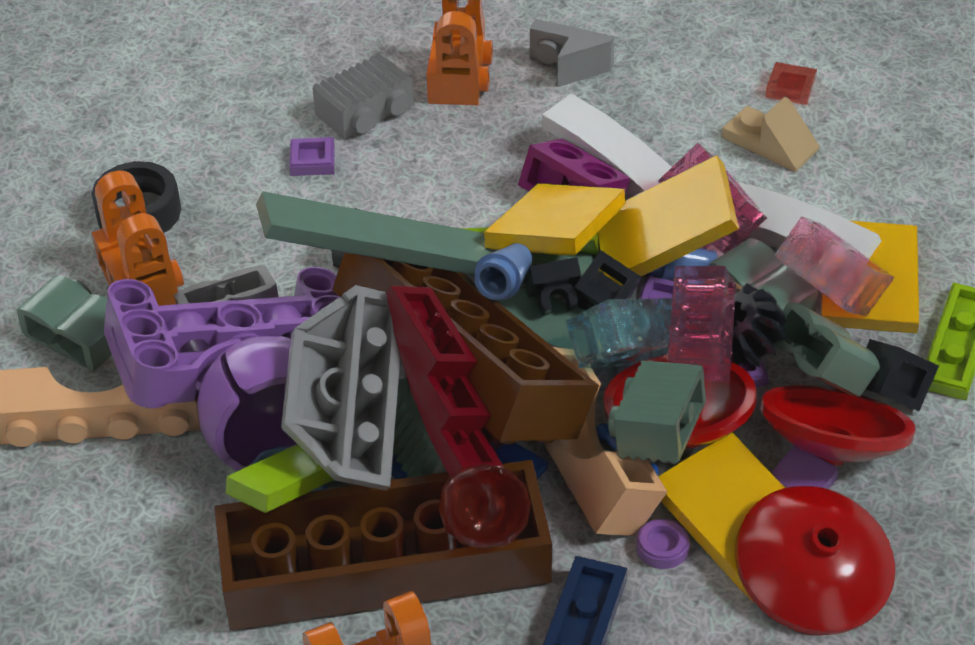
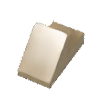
[722,97,820,172]

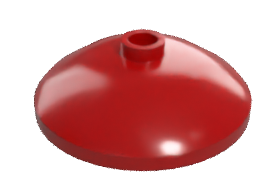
[603,353,757,448]
[761,385,916,466]
[735,486,895,636]

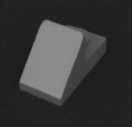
[529,19,614,87]

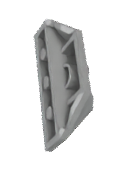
[281,285,400,491]

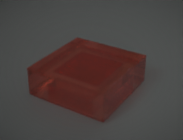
[765,62,817,105]

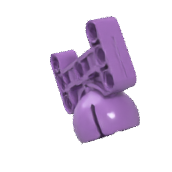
[104,267,340,471]

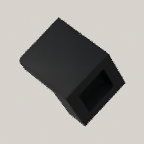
[865,339,939,411]

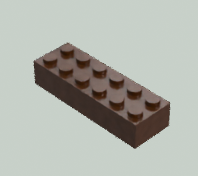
[332,252,599,444]
[214,460,552,631]

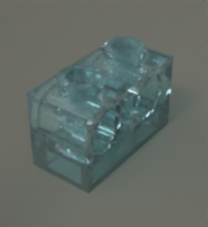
[566,298,687,368]

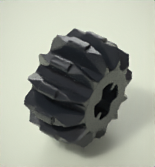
[700,283,787,368]

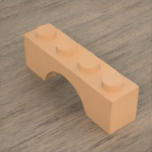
[544,347,667,536]
[0,367,201,447]

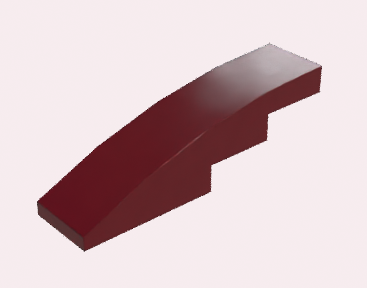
[386,286,506,486]

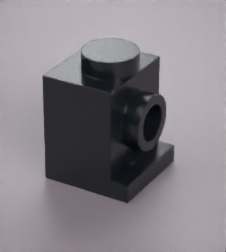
[574,250,641,321]

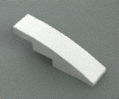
[542,93,679,200]
[728,180,881,275]

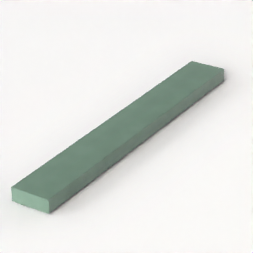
[256,191,604,284]

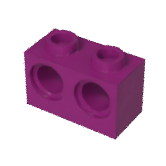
[518,138,630,193]

